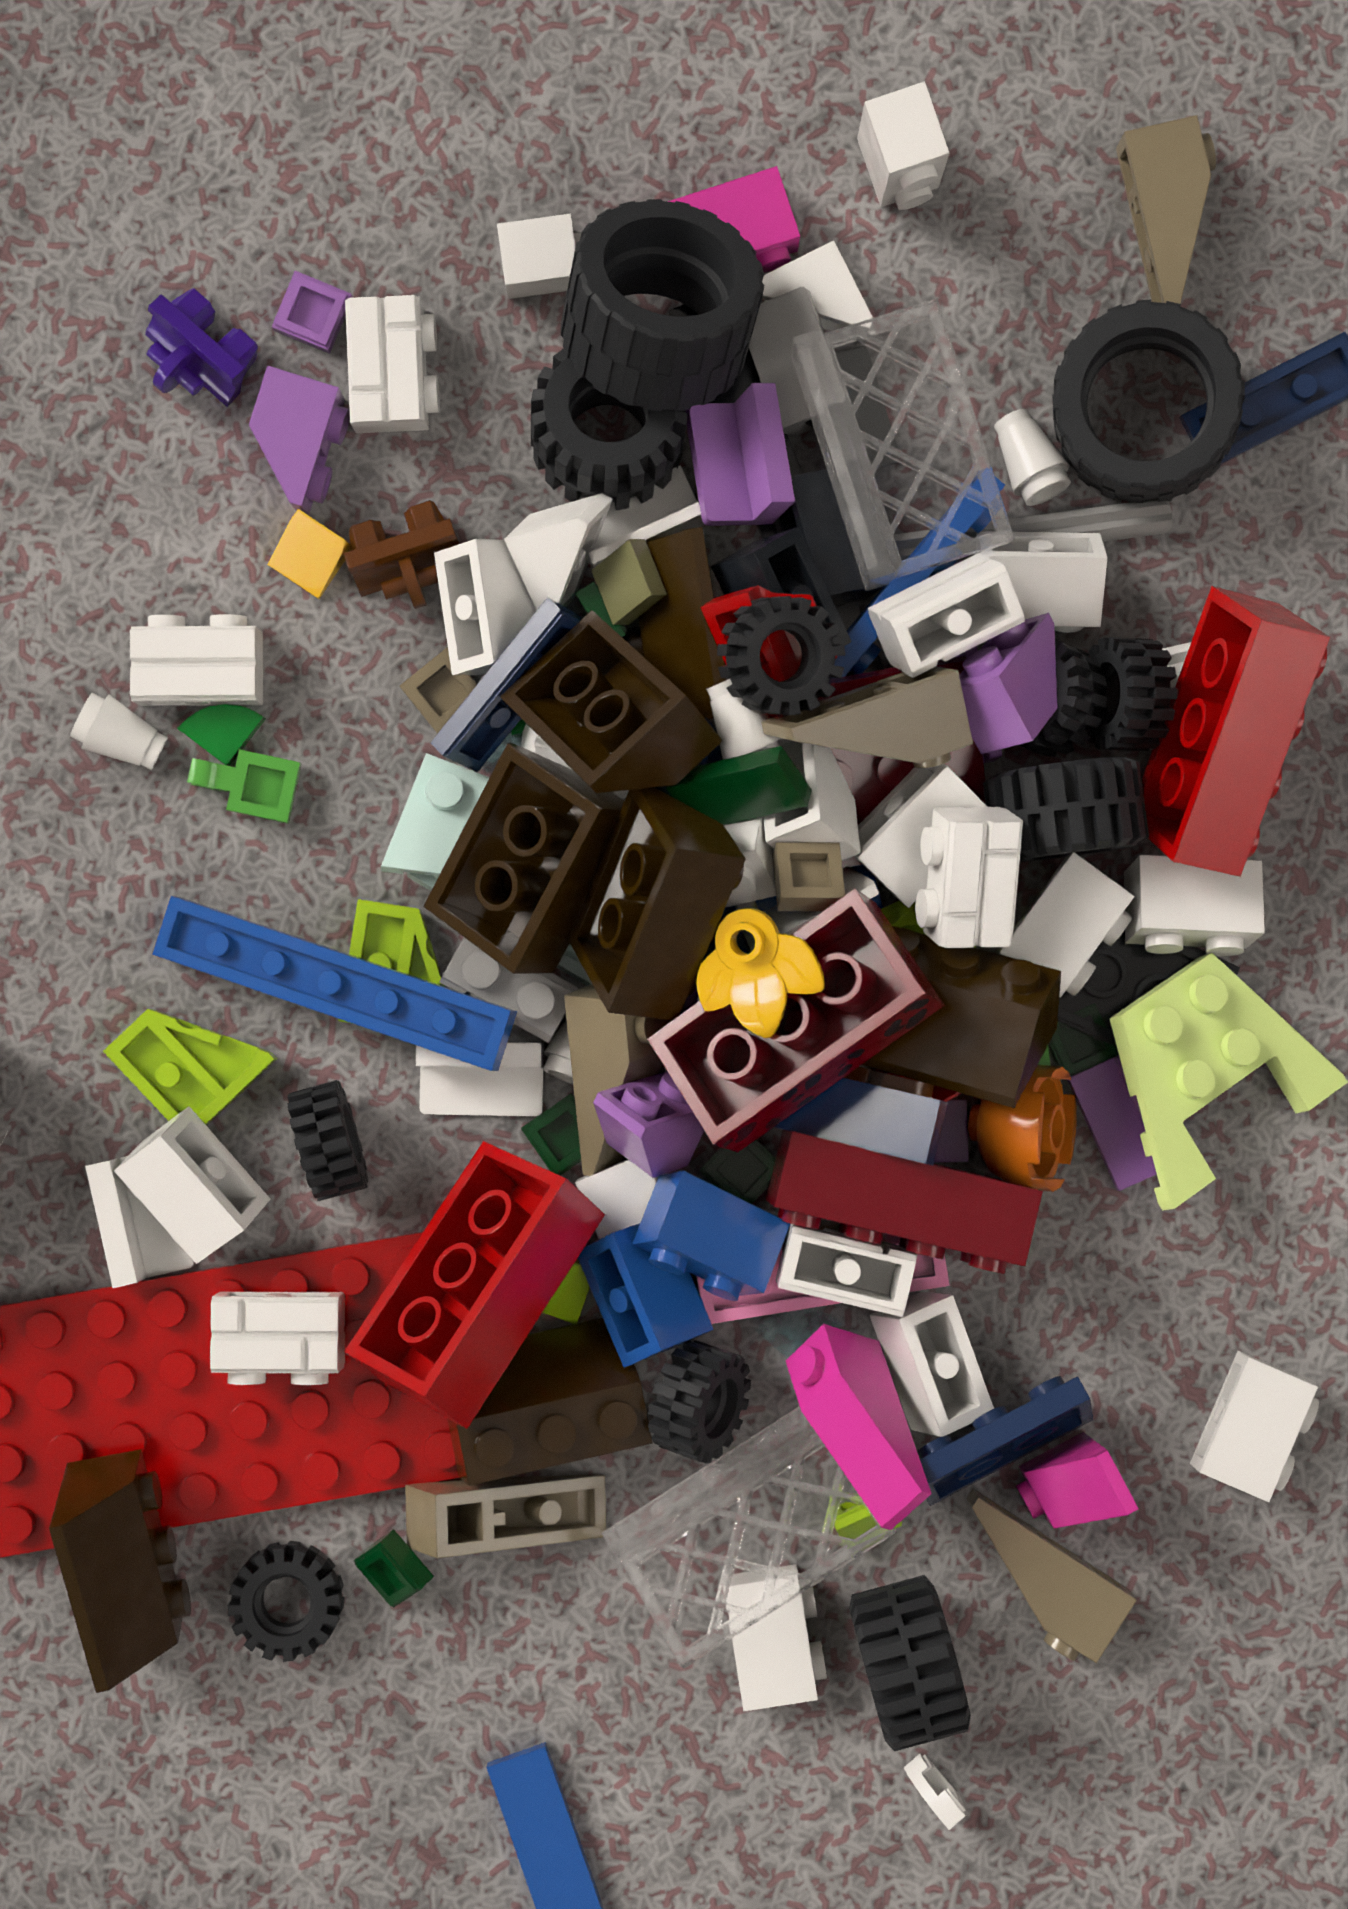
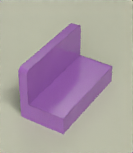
[686,383,795,526]
[1067,1055,1157,1191]

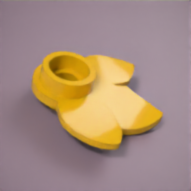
[696,908,825,1038]

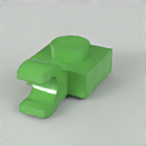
[187,749,302,824]

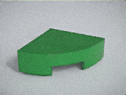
[177,704,266,766]

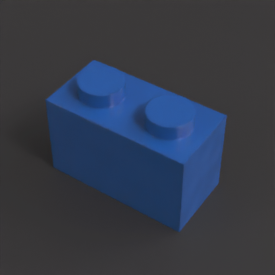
[632,1170,791,1301]
[578,1223,714,1368]

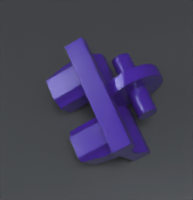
[145,288,258,407]

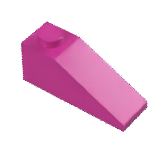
[668,166,800,273]
[785,1324,932,1530]
[1016,1432,1139,1529]

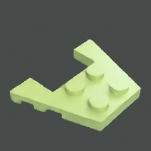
[1109,953,1348,1211]

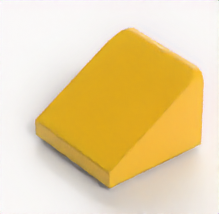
[267,509,351,599]

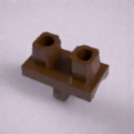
[344,500,460,609]

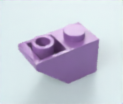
[249,365,350,515]
[959,613,1058,754]
[593,1071,704,1178]

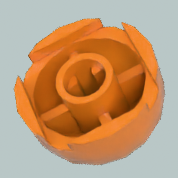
[968,1065,1077,1192]

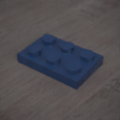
[917,1376,1093,1506]

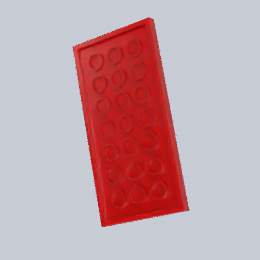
[0,1231,460,1558]

